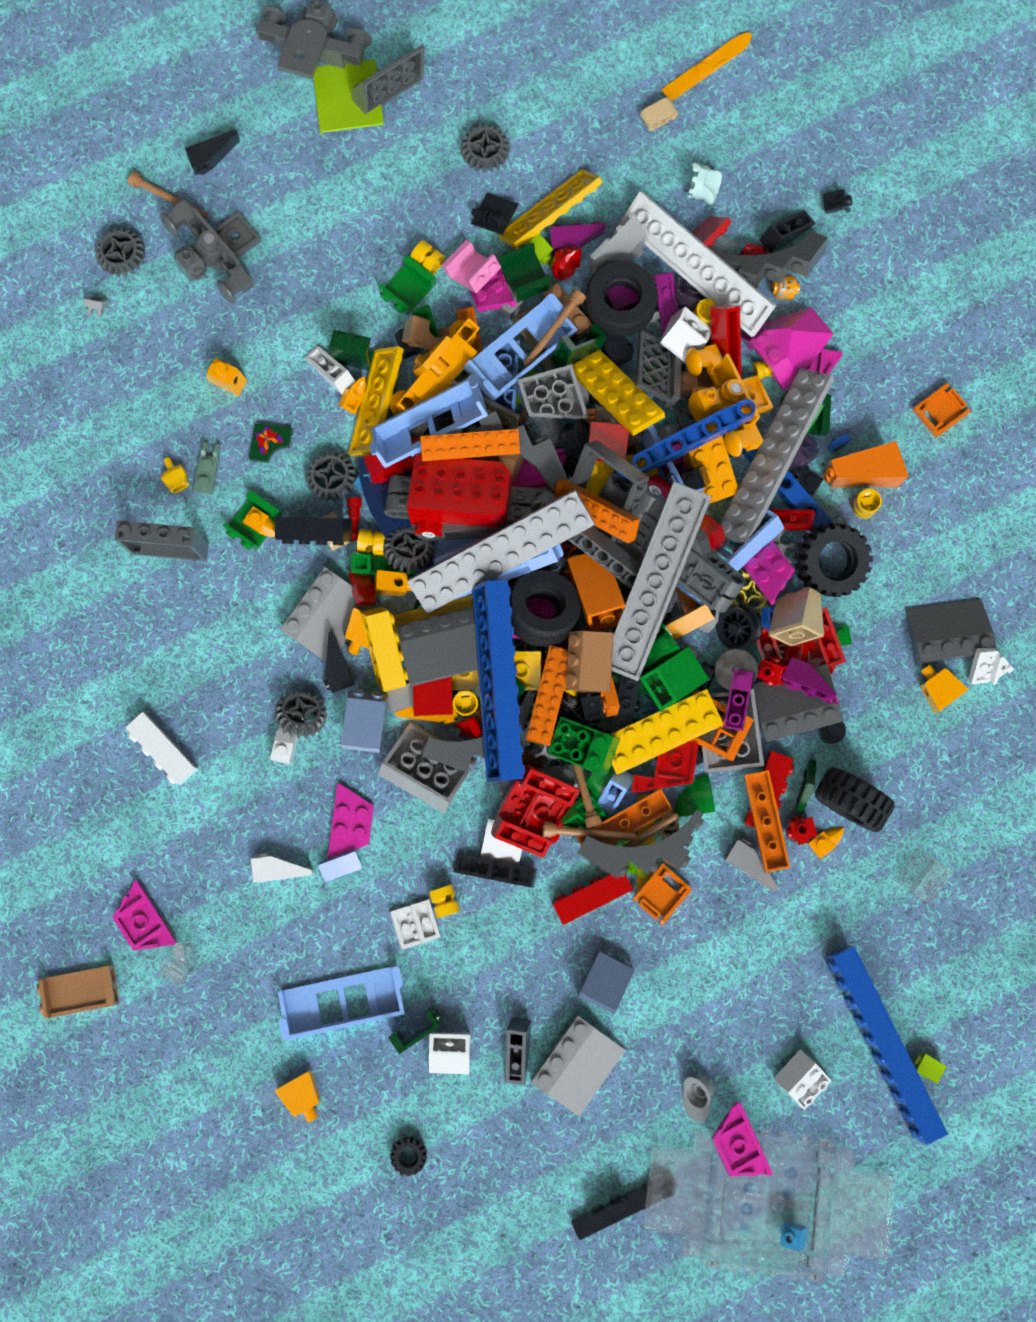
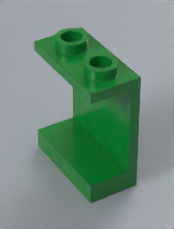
[379,254,437,316]
[223,490,283,551]

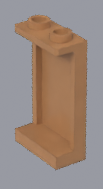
[37,965,120,1019]

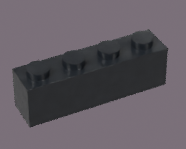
[578,297,634,367]
[275,517,352,546]

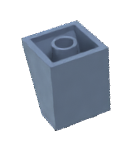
[341,689,389,753]
[577,950,634,1015]

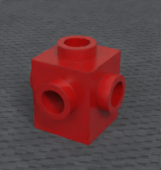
[758,656,788,686]
[785,816,818,845]

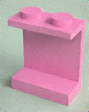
[441,240,501,293]

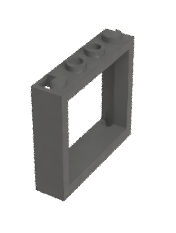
[571,440,649,544]
[114,521,209,562]

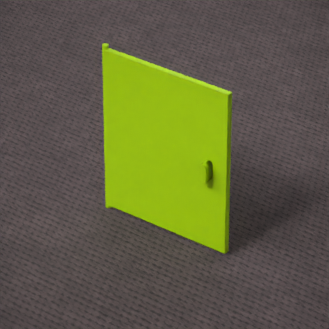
[313,59,384,134]

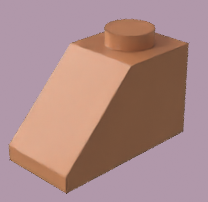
[680,371,714,395]

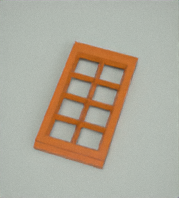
[667,690,754,762]

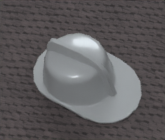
[683,1075,715,1122]

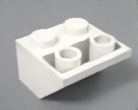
[660,307,711,363]
[429,1032,471,1074]
[773,1049,831,1110]

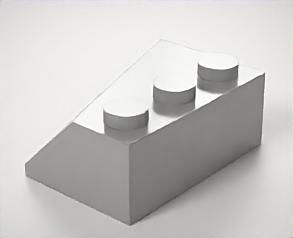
[589,211,646,274]
[516,364,589,419]

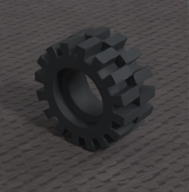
[390,1136,427,1176]

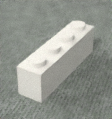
[125,712,198,785]

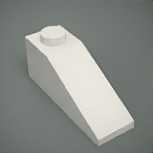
[304,346,355,395]
[270,706,298,765]
[251,853,315,883]

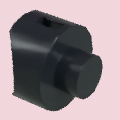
[818,722,846,744]

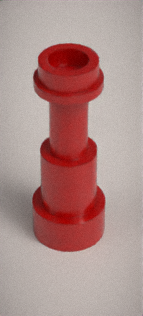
[347,497,362,541]

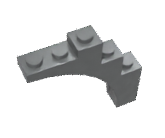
[712,232,828,288]
[465,410,568,489]
[421,691,536,772]
[577,810,704,879]

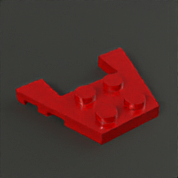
[632,717,699,793]

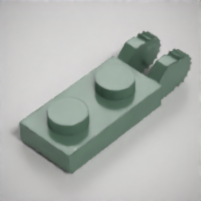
[193,441,221,495]

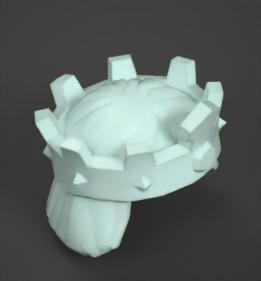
[688,163,722,205]

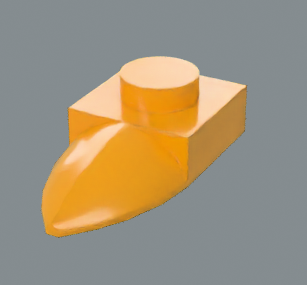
[338,377,366,415]
[242,506,275,537]
[807,827,844,859]

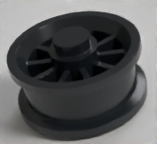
[560,419,591,465]
[716,604,763,649]
[715,649,759,690]

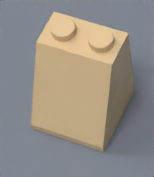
[769,587,824,646]

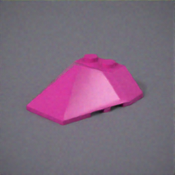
[741,307,834,391]

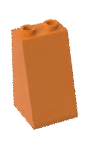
[823,441,909,488]
[567,553,625,632]

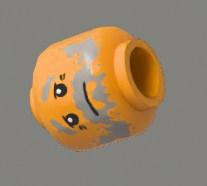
[771,275,800,300]

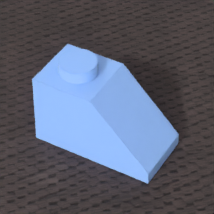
[598,771,634,815]

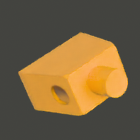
[206,358,247,396]
[374,570,412,597]
[344,607,368,656]
[920,665,968,713]
[275,1070,321,1123]

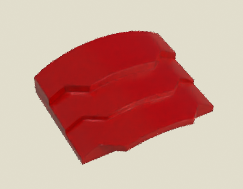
[756,607,846,675]
[491,765,580,858]

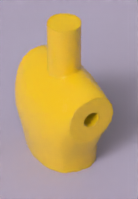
[161,457,189,493]

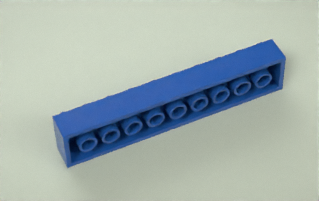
[472,580,525,782]
[825,945,948,1145]

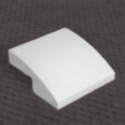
[480,819,522,865]
[389,900,440,950]

